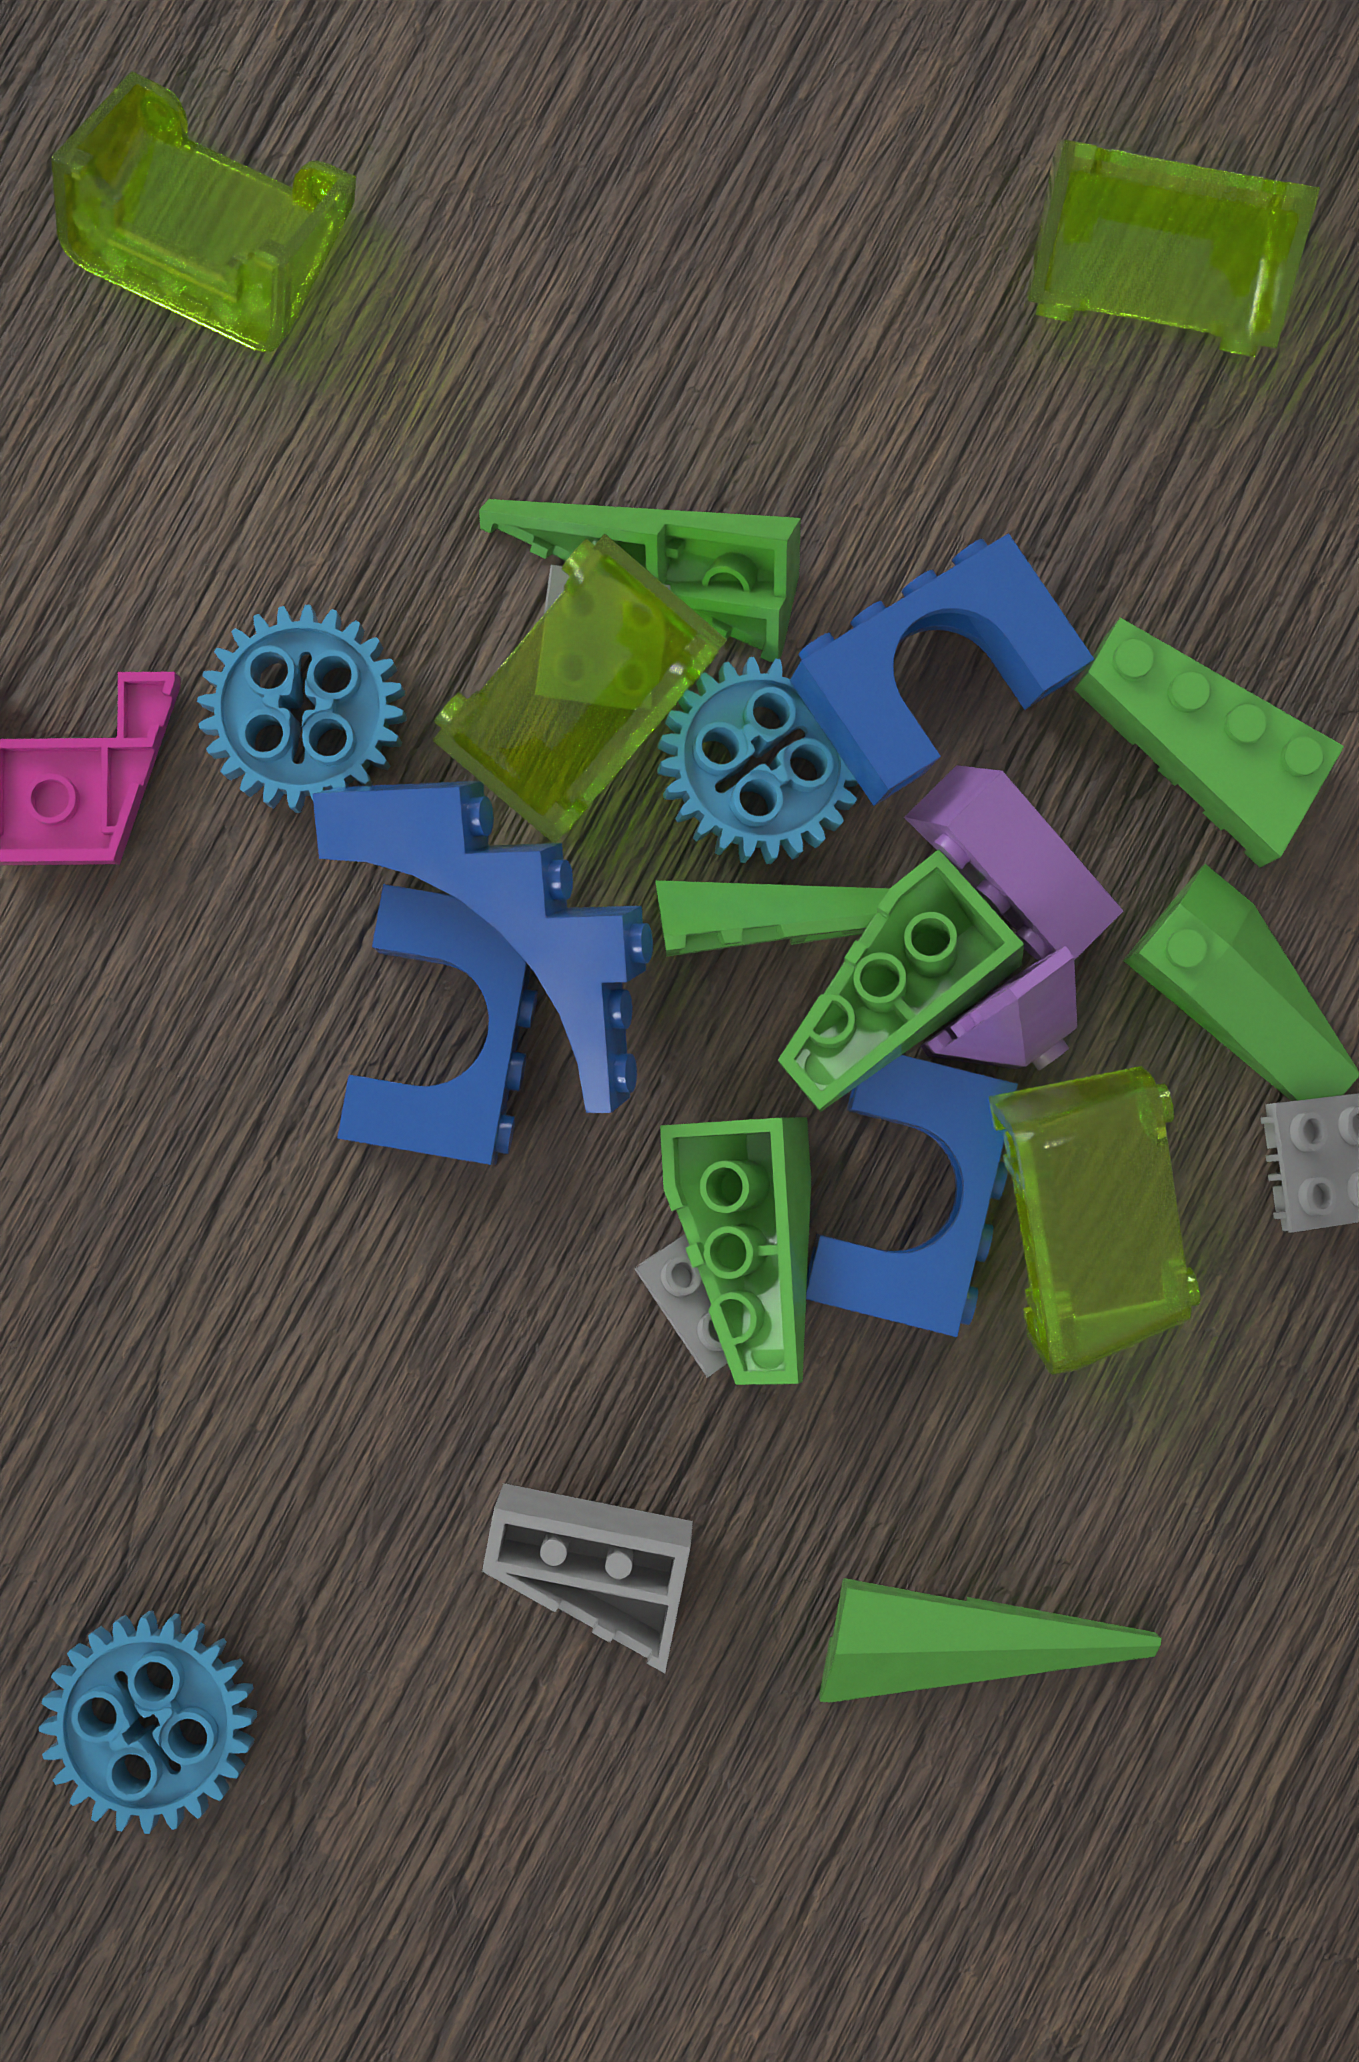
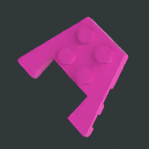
[0,672,181,865]

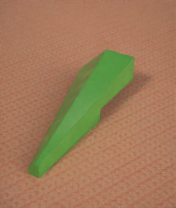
[479,499,801,662]
[655,880,889,957]
[819,1578,1162,1703]

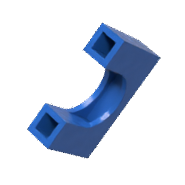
[789,533,1094,806]
[337,884,537,1165]
[806,1055,1023,1337]

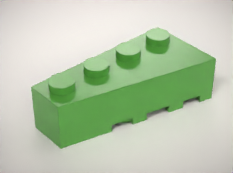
[1074,618,1344,868]

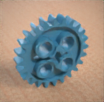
[197,605,407,813]
[657,657,858,864]
[39,1611,257,1834]

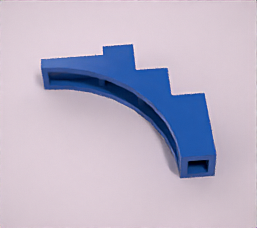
[312,781,653,1113]

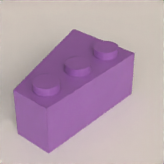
[904,765,1123,960]

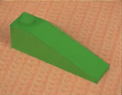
[778,849,1024,1112]
[1123,864,1359,1101]
[660,1117,811,1385]

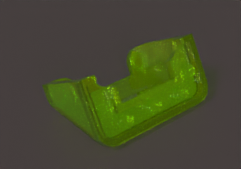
[51,71,356,352]
[1026,139,1320,357]
[433,534,727,844]
[989,1066,1200,1375]

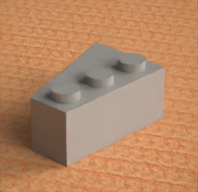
[482,1483,693,1673]

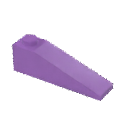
[920,946,1077,1070]

